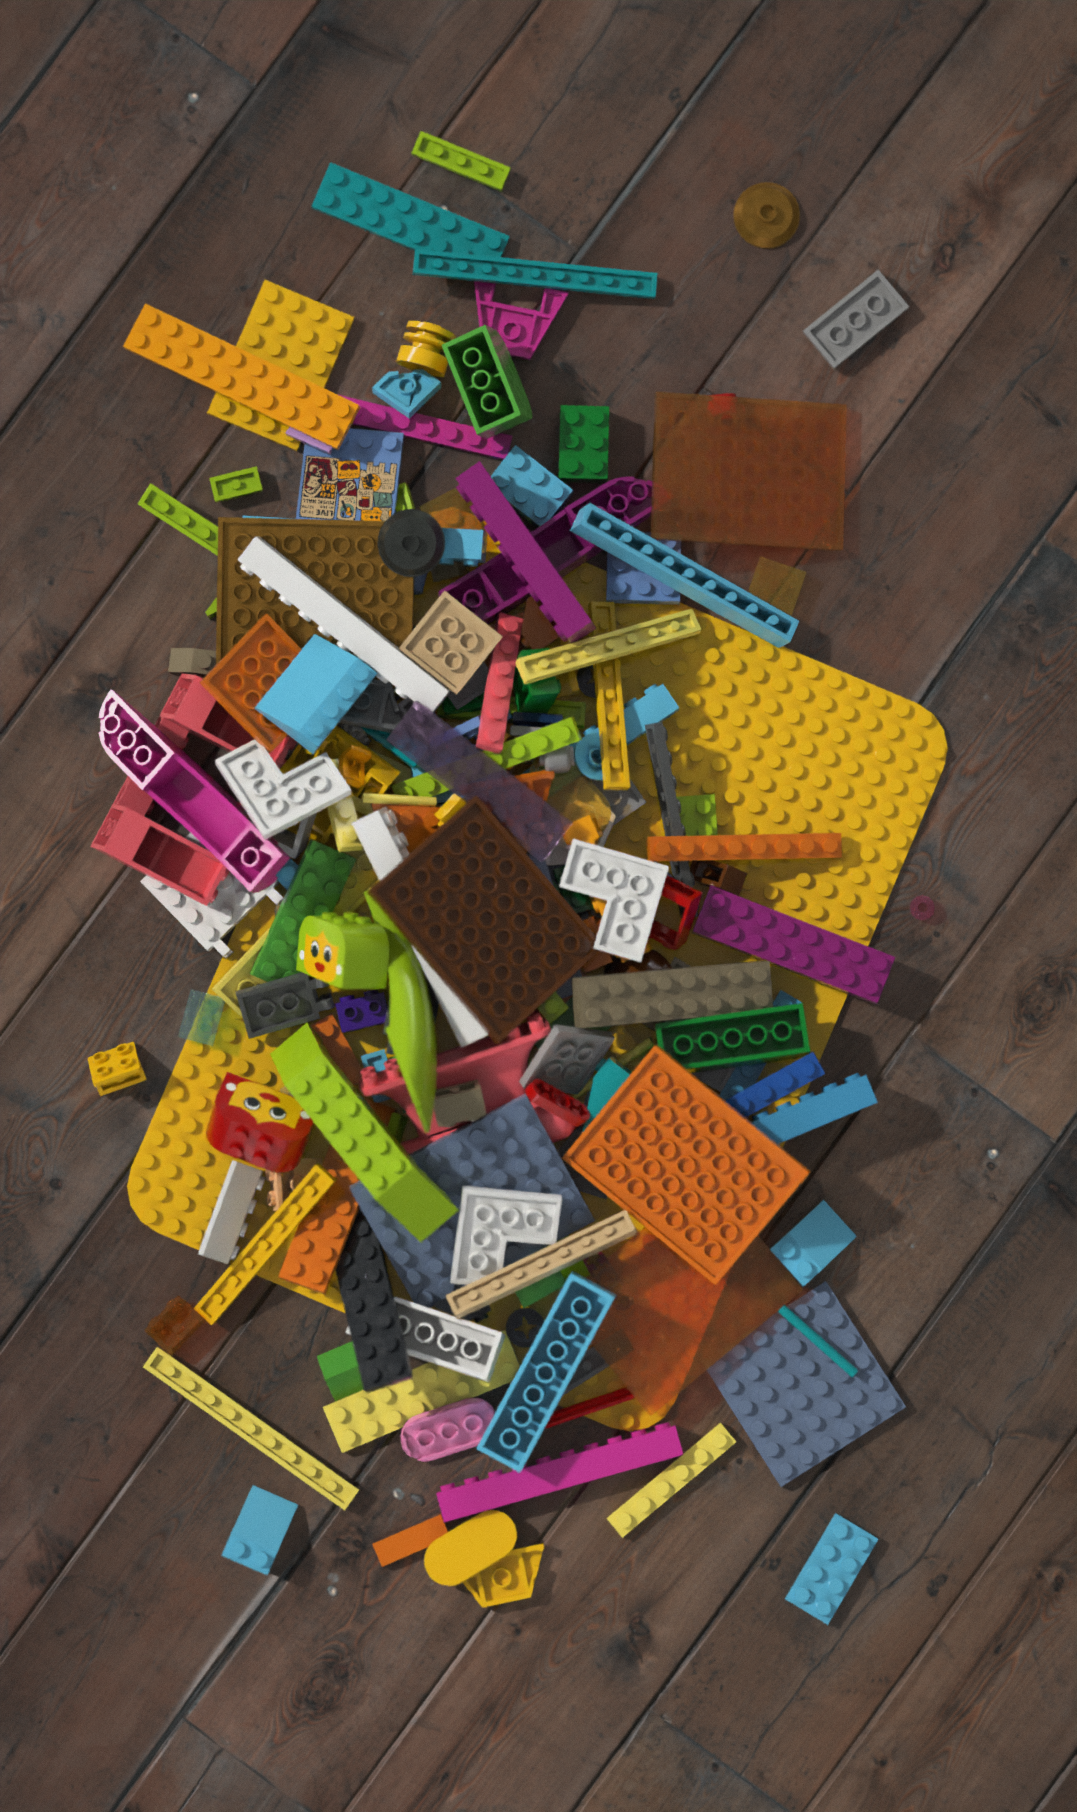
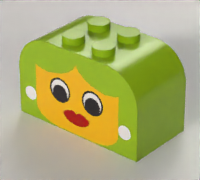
[296,912,389,989]

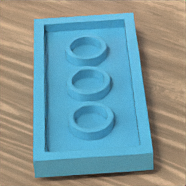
[785,1513,878,1625]

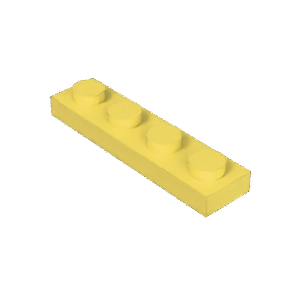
[327,759,364,852]

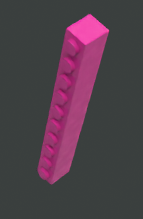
[436,1422,683,1522]

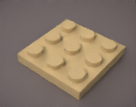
[399,591,503,695]

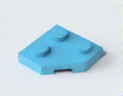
[372,369,442,419]

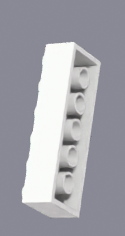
[346,1296,506,1383]

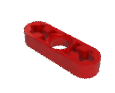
[525,1079,590,1127]

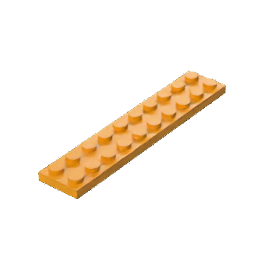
[123,303,360,450]

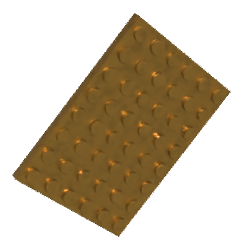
[216,517,414,670]

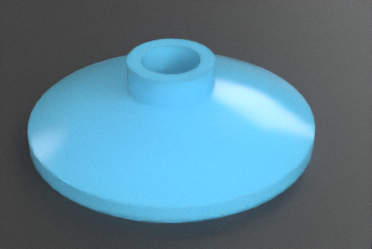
[574,733,603,781]

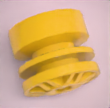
[396,321,456,377]

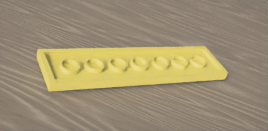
[323,1330,521,1453]

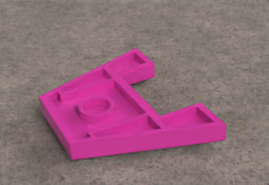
[474,281,569,360]

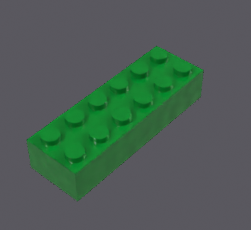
[655,1003,810,1073]

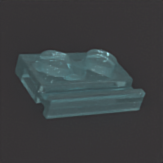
[178,989,225,1046]

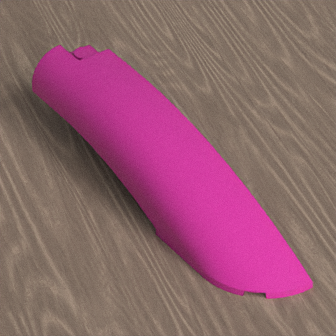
[99,689,290,893]

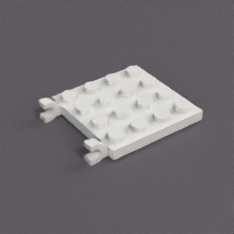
[140,833,284,959]

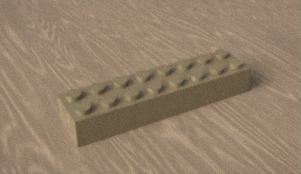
[571,960,773,1028]

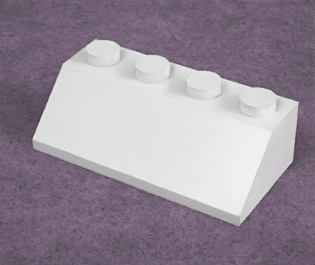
[198,1160,266,1264]

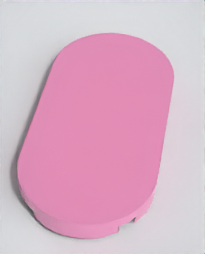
[400,1398,496,1462]

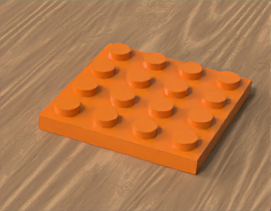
[199,614,302,753]

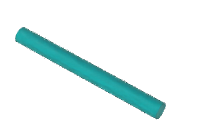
[778,1305,858,1377]

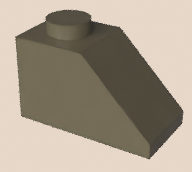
[168,648,216,677]

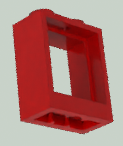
[648,875,702,951]

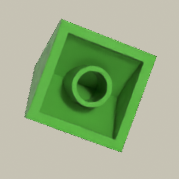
[317,1342,363,1401]

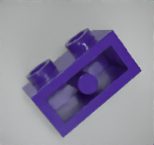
[335,989,387,1033]

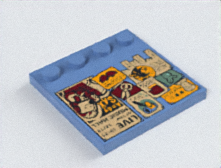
[296,428,404,521]

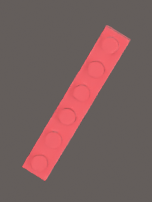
[476,612,523,754]

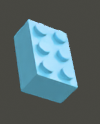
[490,445,573,528]

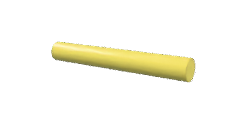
[362,793,437,807]

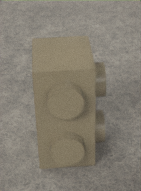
[433,1080,487,1127]

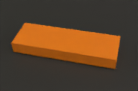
[372,1514,448,1567]

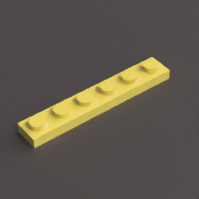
[607,1423,736,1538]

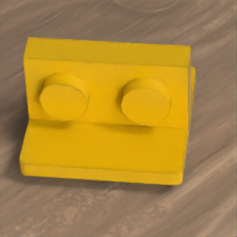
[88,1042,147,1096]

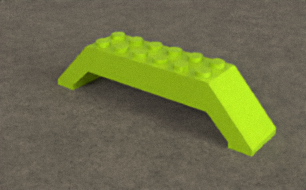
[270,1022,459,1243]

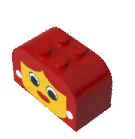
[206,1072,315,1173]

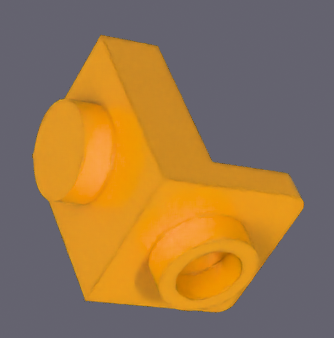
[338,745,372,789]

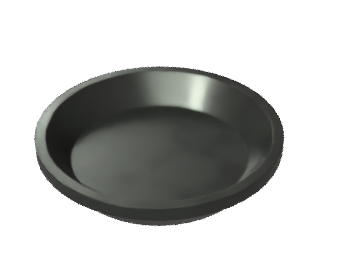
[378,509,445,577]

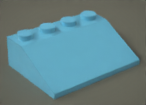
[255,634,377,754]

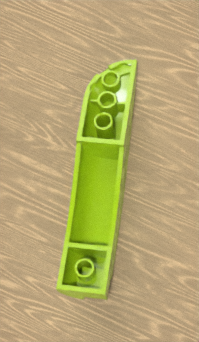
[364,890,437,1133]

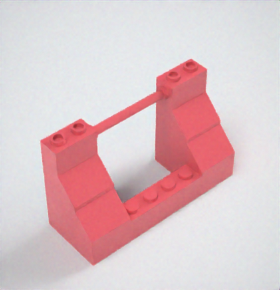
[90,673,297,906]

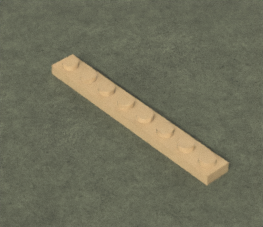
[446,1210,637,1319]

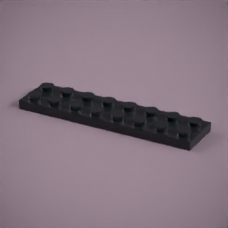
[335,1208,414,1393]

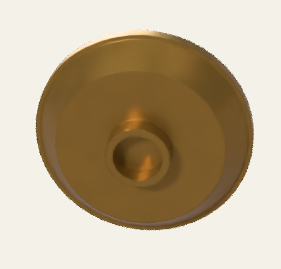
[733,182,800,249]

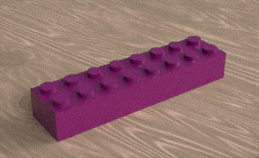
[455,461,597,643]
[692,886,895,1005]

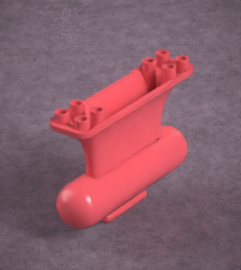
[359,1011,576,1154]

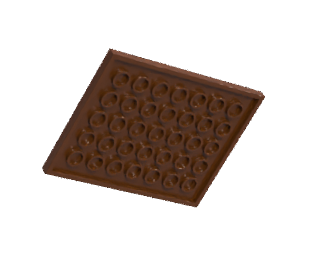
[367,795,600,1044]

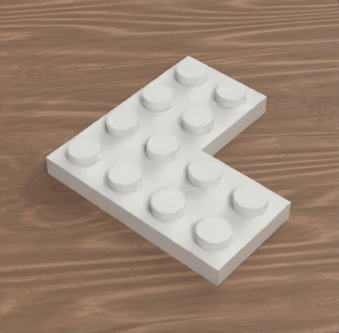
[215,739,351,840]
[559,839,669,962]
[450,1186,562,1285]

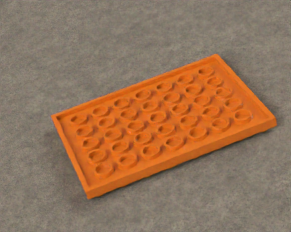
[562,1044,810,1285]

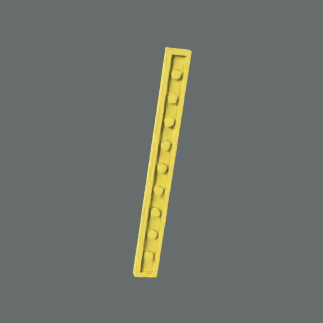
[143,1347,359,1510]

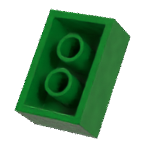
[559,405,609,484]

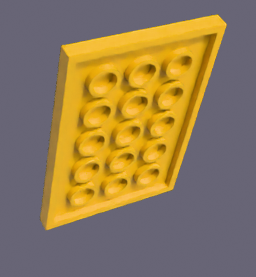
[207,280,355,452]

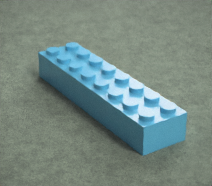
[476,1271,616,1473]

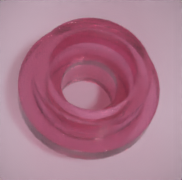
[910,896,935,920]

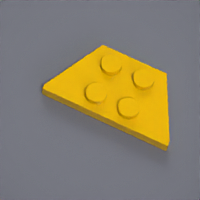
[463,1543,544,1608]

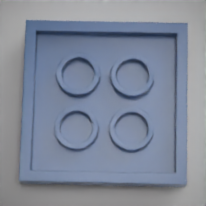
[606,532,681,605]

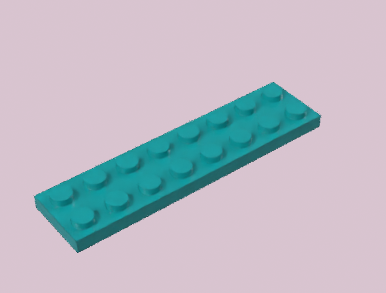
[311,162,510,257]

